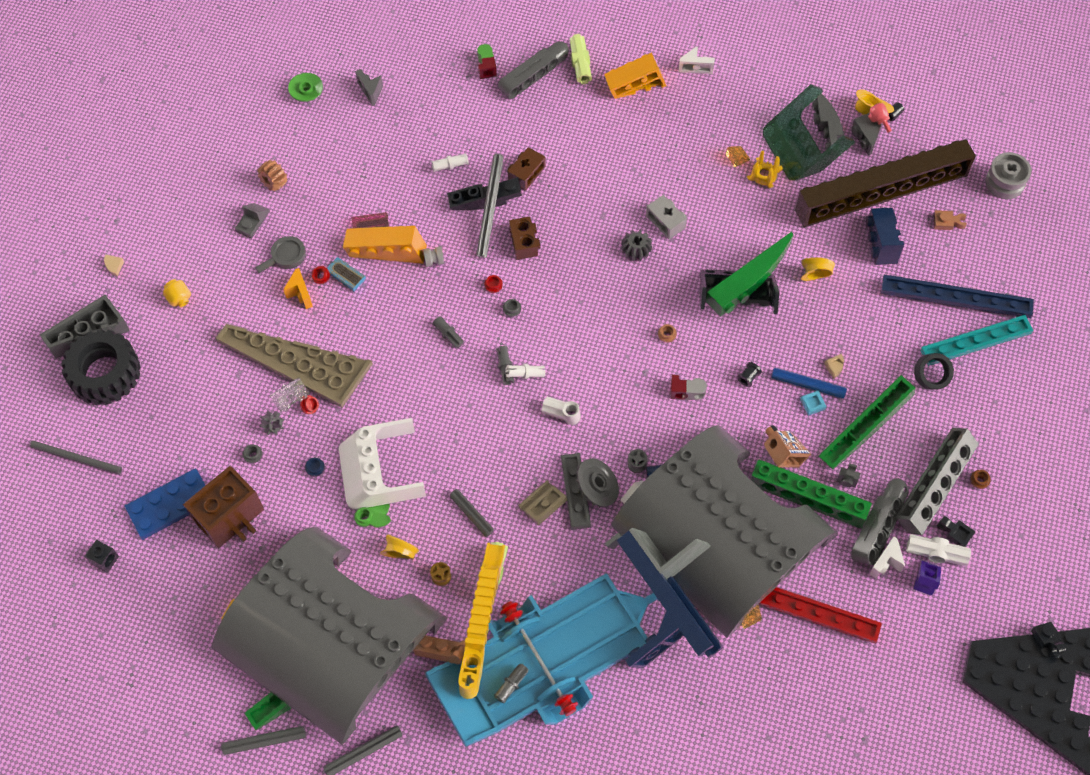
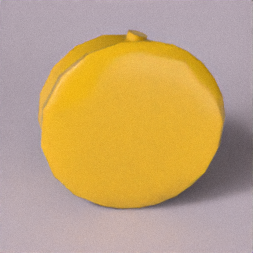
[801,257,835,281]
[380,534,419,560]

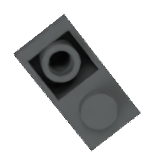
[851,113,881,156]

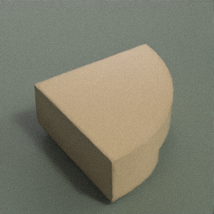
[104,254,124,277]
[824,353,844,379]

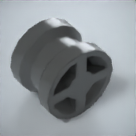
[628,449,648,473]

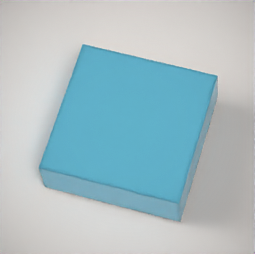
[800,391,827,416]

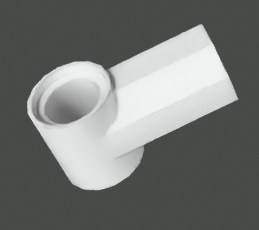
[541,396,581,425]

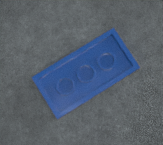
[125,468,206,540]

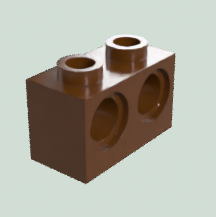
[509,216,541,260]

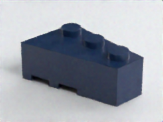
[866,208,905,265]

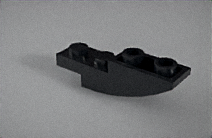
[447,177,522,210]

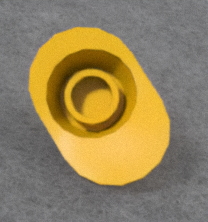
[855,89,894,115]

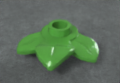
[354,503,391,528]

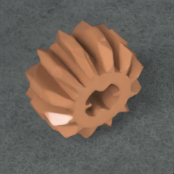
[257,160,288,191]

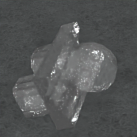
[270,377,310,412]

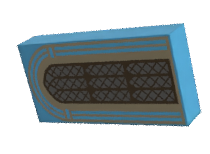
[327,257,366,291]

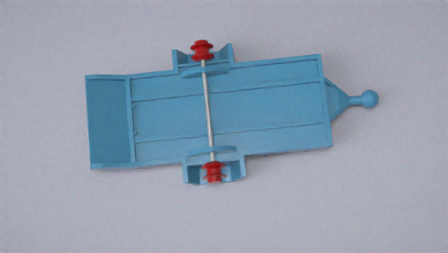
[425,573,659,747]

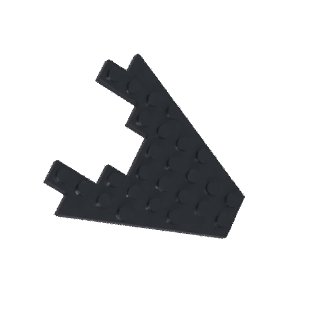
[963,628,1090,775]

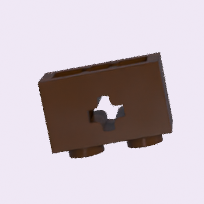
[507,147,546,191]

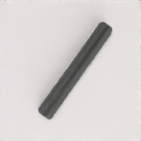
[221,726,306,755]
[323,726,402,775]

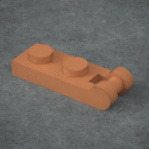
[413,635,465,664]

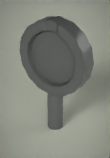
[255,236,306,273]

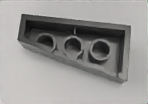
[40,294,130,358]

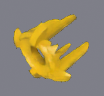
[747,151,783,188]

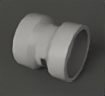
[423,246,444,267]

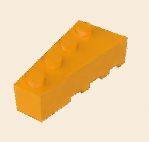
[343,226,427,264]

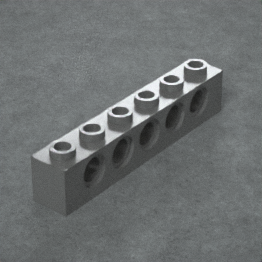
[895,427,979,535]

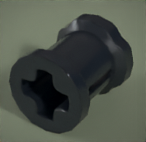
[737,362,762,387]

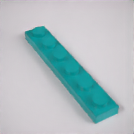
[920,315,1034,366]

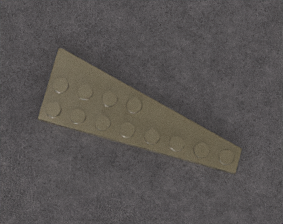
[216,324,373,408]

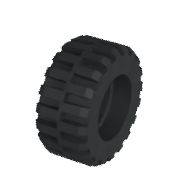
[61,330,141,405]

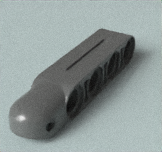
[497,41,569,99]
[851,478,909,565]

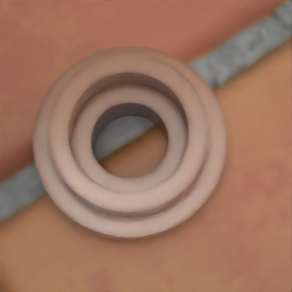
[658,324,677,343]

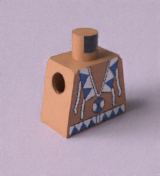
[764,425,811,468]

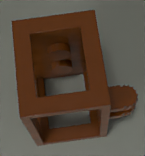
[183,465,264,549]

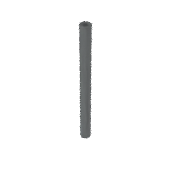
[30,440,122,474]

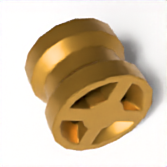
[430,562,451,586]

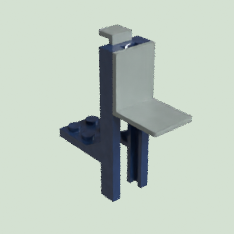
[605,528,724,668]

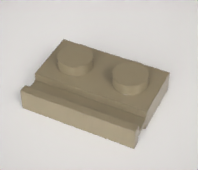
[518,480,567,526]

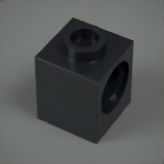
[85,540,119,573]

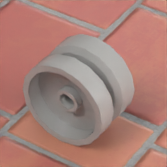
[985,152,1032,199]

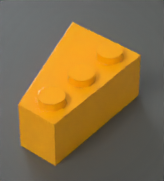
[604,52,667,99]

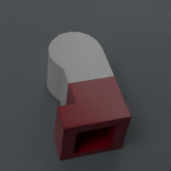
[670,374,707,400]

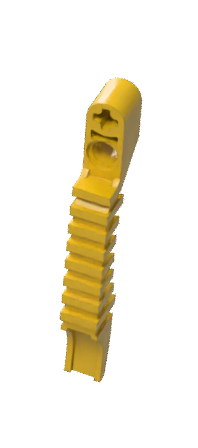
[458,543,505,699]

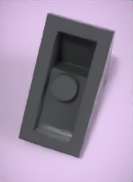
[355,69,383,106]
[235,203,270,239]

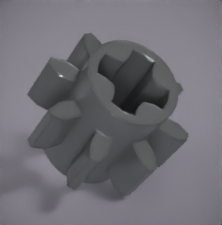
[259,411,285,435]

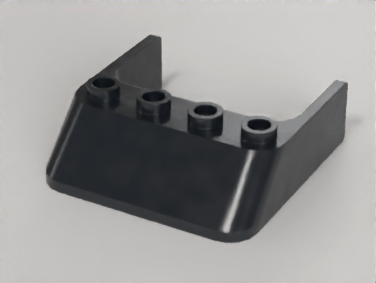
[699,269,780,314]

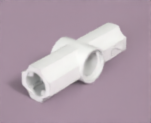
[906,534,971,567]

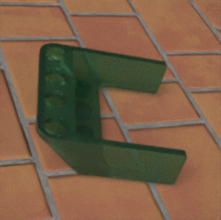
[763,84,855,181]

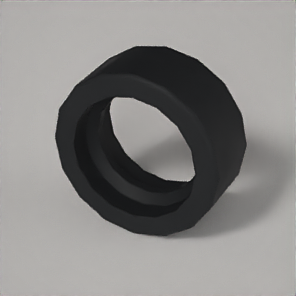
[914,353,954,390]

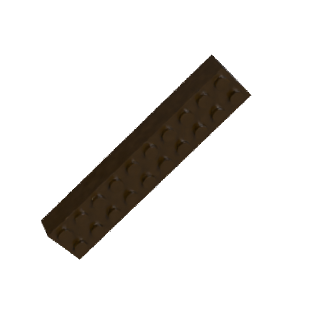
[795,139,976,228]

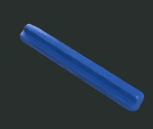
[771,368,847,398]

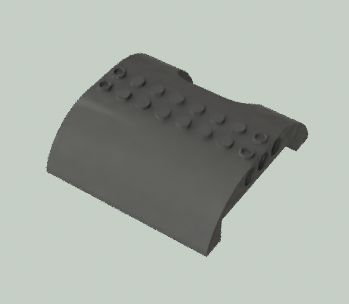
[611,425,838,638]
[211,527,447,745]

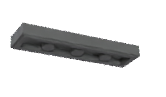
[561,453,591,530]

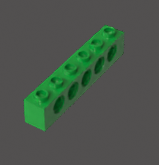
[751,459,872,529]

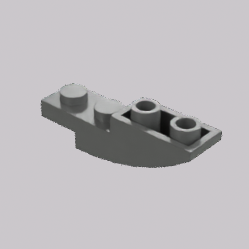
[812,92,844,160]

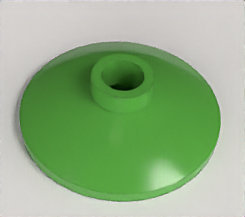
[288,73,323,102]

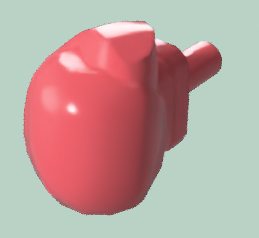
[868,103,892,133]

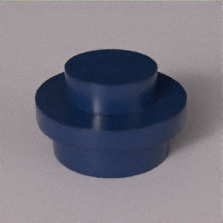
[305,457,325,477]

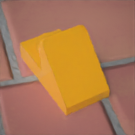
[283,268,313,309]

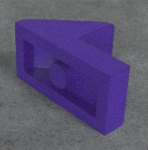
[913,560,941,595]

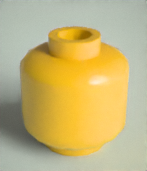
[163,279,191,307]

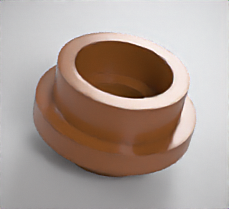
[970,470,991,489]

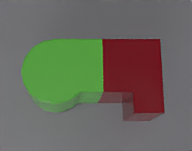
[477,44,497,79]

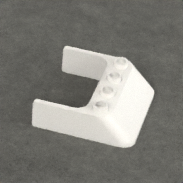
[339,418,426,509]

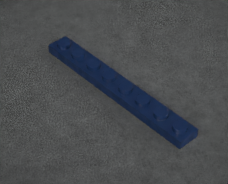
[881,274,1034,319]

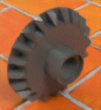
[575,458,619,508]

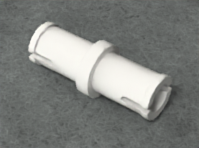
[431,153,469,172]
[505,364,546,379]

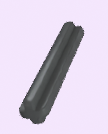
[450,489,493,537]

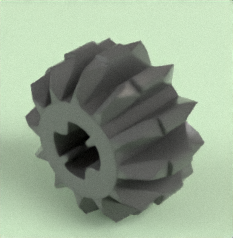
[621,230,652,261]

